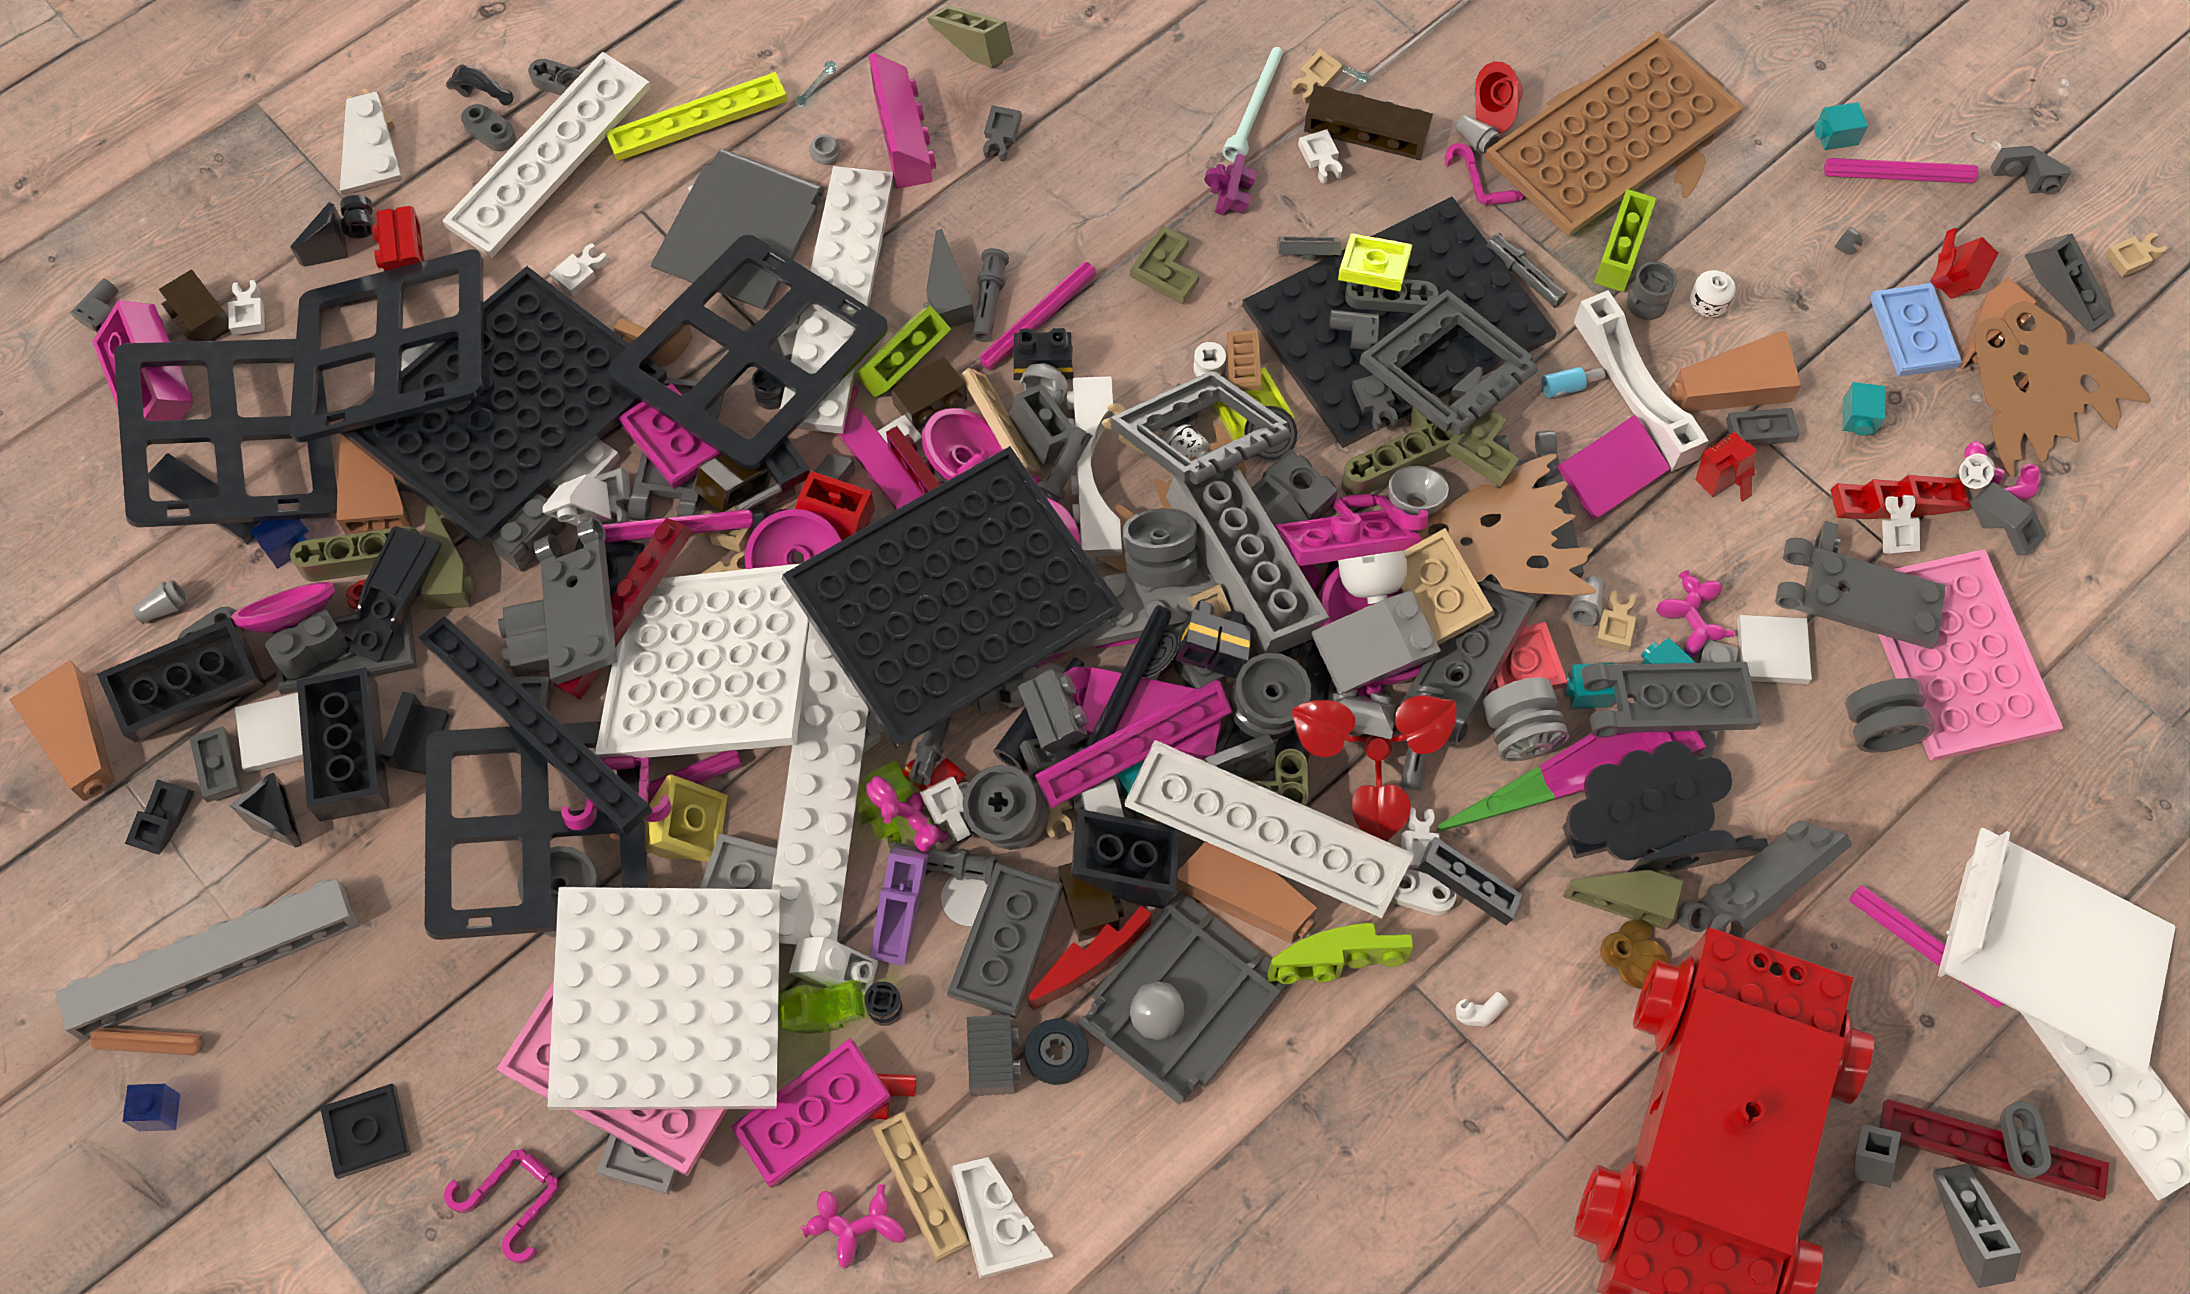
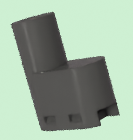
[70,278,118,333]
[1329,310,1379,350]

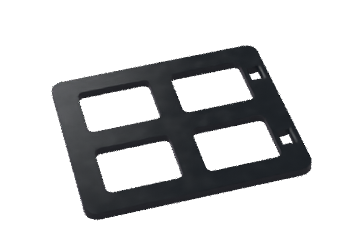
[608,235,888,470]
[289,249,484,443]
[114,339,338,528]
[424,722,648,940]

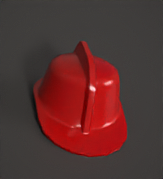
[1475,61,1523,134]

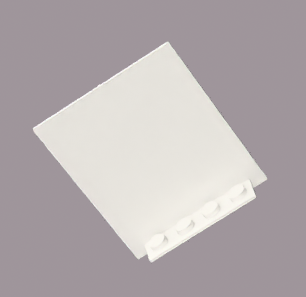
[1938,828,2175,1075]

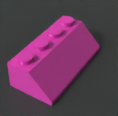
[869,53,936,189]
[92,300,194,421]

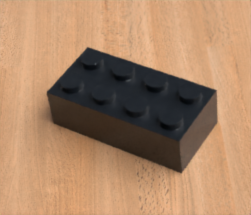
[97,617,266,743]
[297,667,390,822]

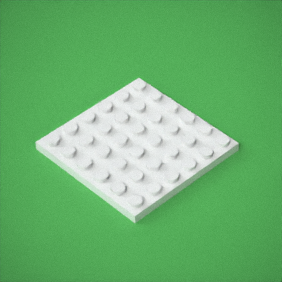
[595,564,810,759]
[547,887,780,1110]

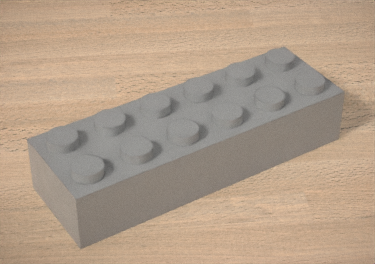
[1166,465,1329,655]

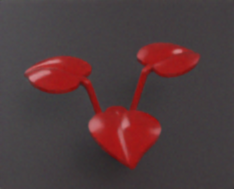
[1292,695,1456,842]

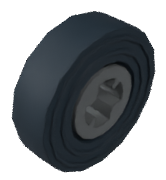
[1024,1018,1089,1085]

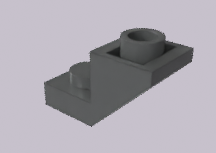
[1991,146,2071,194]
[1251,474,1309,525]
[1970,483,2046,555]

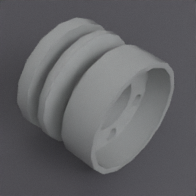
[1482,677,1570,762]

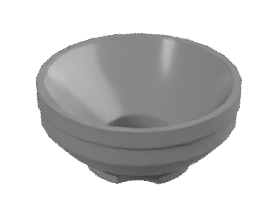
[1388,466,1449,515]

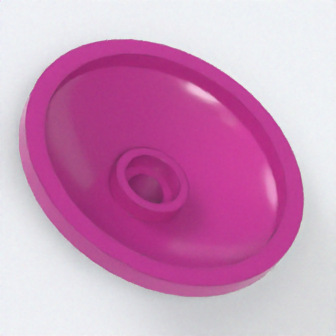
[922,408,1003,480]
[745,509,842,569]
[231,582,335,633]

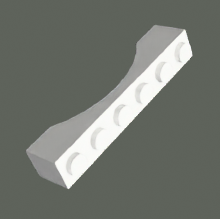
[1574,290,1709,472]
[1067,376,1122,564]

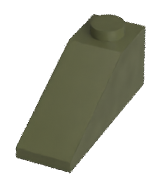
[927,5,1013,67]
[421,506,476,610]
[1563,870,1683,930]

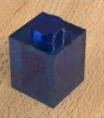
[250,509,309,569]
[122,1083,180,1132]

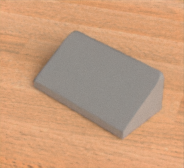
[734,483,801,515]

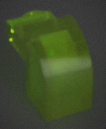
[856,761,912,849]
[778,979,865,1034]

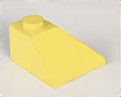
[644,774,728,861]

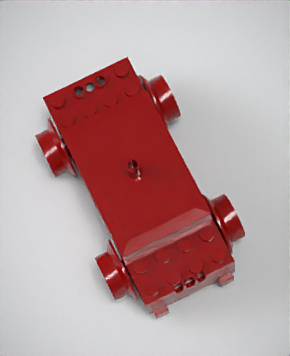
[1574,927,1874,1294]

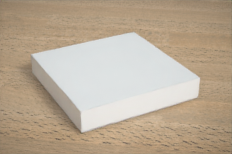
[1737,615,1812,684]
[235,693,303,773]

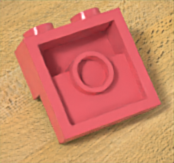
[1487,622,1568,695]

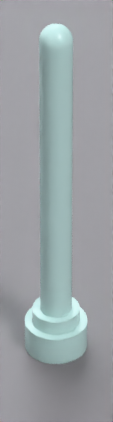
[1222,47,1283,162]

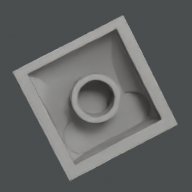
[1327,689,1396,739]

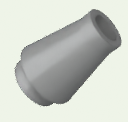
[1456,115,1501,154]
[1569,576,1606,626]
[132,580,188,624]

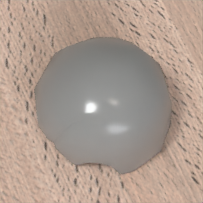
[1019,363,1068,408]
[1130,981,1185,1041]

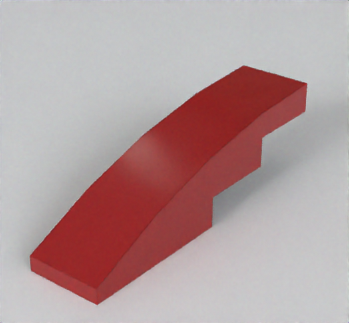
[1830,475,1970,519]
[1028,905,1152,1010]

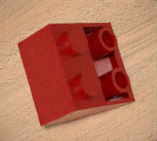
[795,471,875,540]

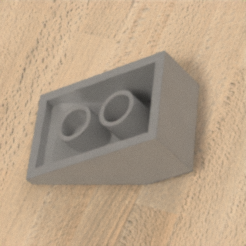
[1311,590,1440,695]

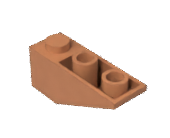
[1960,277,2037,370]

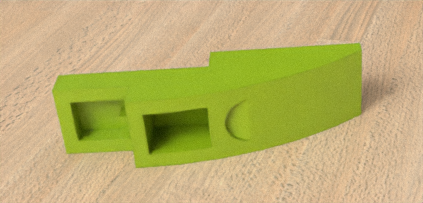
[1267,923,1413,984]

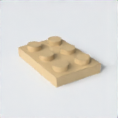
[1401,528,1495,645]

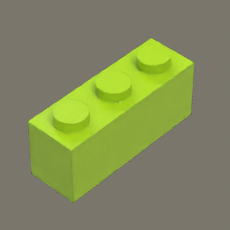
[1594,189,1657,292]
[854,305,951,398]

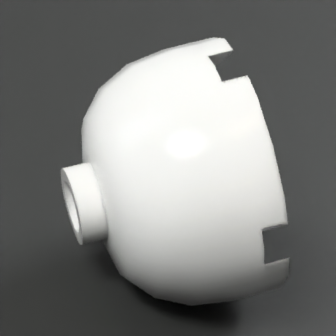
[1338,551,1407,604]

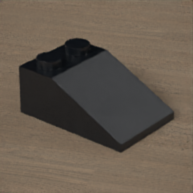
[1071,809,1180,909]

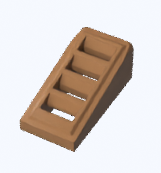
[1227,329,1262,391]

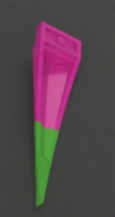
[1437,731,1706,831]

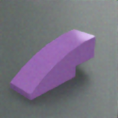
[870,847,929,966]

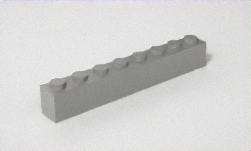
[55,878,359,1040]

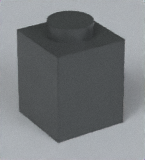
[1852,1124,1901,1188]

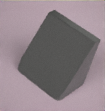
[1448,367,1483,405]
[814,453,855,482]

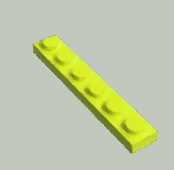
[606,72,788,162]

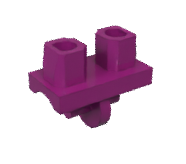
[1204,153,1257,216]

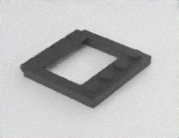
[1360,289,1538,435]
[1111,370,1291,485]

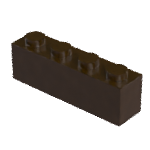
[1304,85,1433,161]

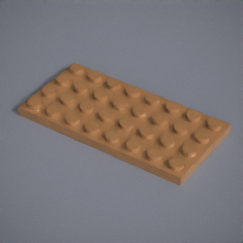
[1484,31,1743,238]

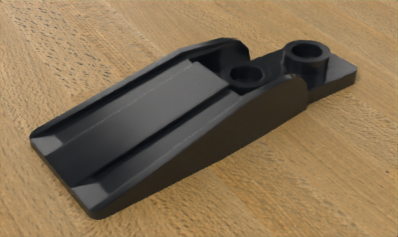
[350,526,441,663]
[1627,830,1769,873]

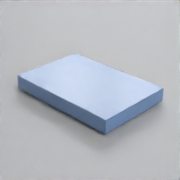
[1869,283,1962,377]

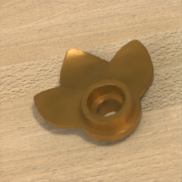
[1600,920,1669,989]

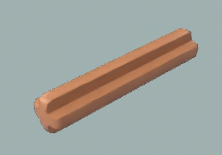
[91,1028,201,1056]

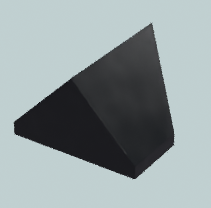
[290,202,348,267]
[230,773,302,848]

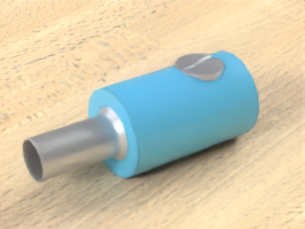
[1541,367,1605,399]

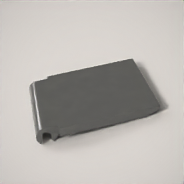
[651,149,824,310]
[1078,891,1289,1105]

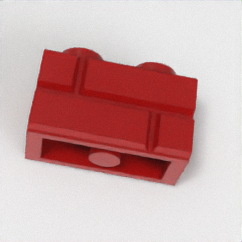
[372,206,424,271]

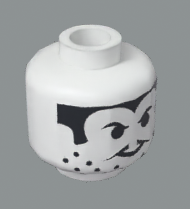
[1690,270,1736,317]
[1162,425,1209,459]

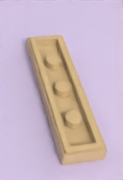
[960,368,1043,477]
[872,1111,970,1263]

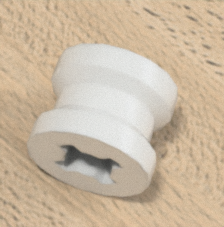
[1193,342,1226,377]
[1959,453,1995,489]

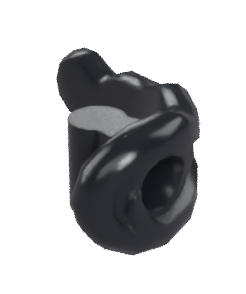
[446,64,514,105]

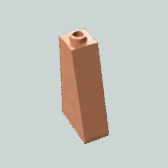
[1671,331,1801,412]
[336,419,412,535]
[9,660,114,801]
[1176,841,1317,943]

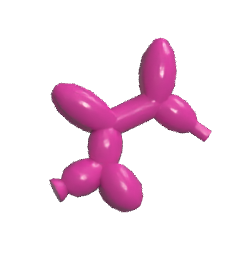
[1656,570,1735,658]
[866,776,948,852]
[801,1184,906,1269]

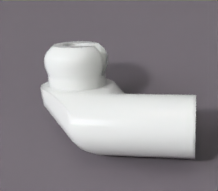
[1455,992,1509,1027]

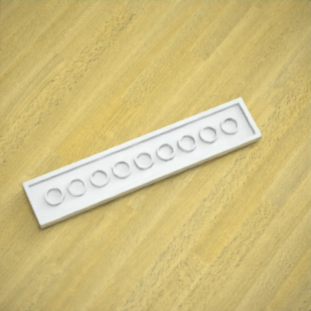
[780,166,894,434]
[771,622,868,946]

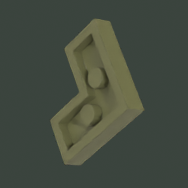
[1130,226,1200,305]
[1446,409,1520,487]

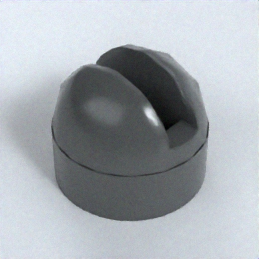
[1834,226,1863,254]

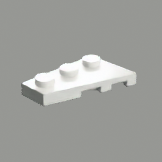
[340,92,403,195]
[951,1157,1054,1279]

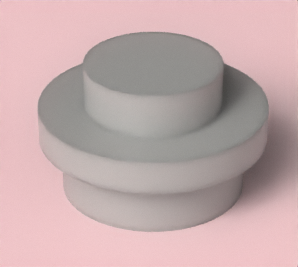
[809,134,840,164]

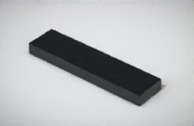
[148,453,269,545]

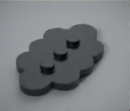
[1566,741,1732,861]

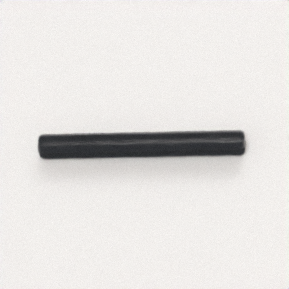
[1088,605,1172,747]

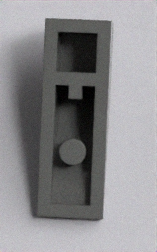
[923,229,974,328]
[2025,233,2114,331]
[1933,1164,2022,1288]

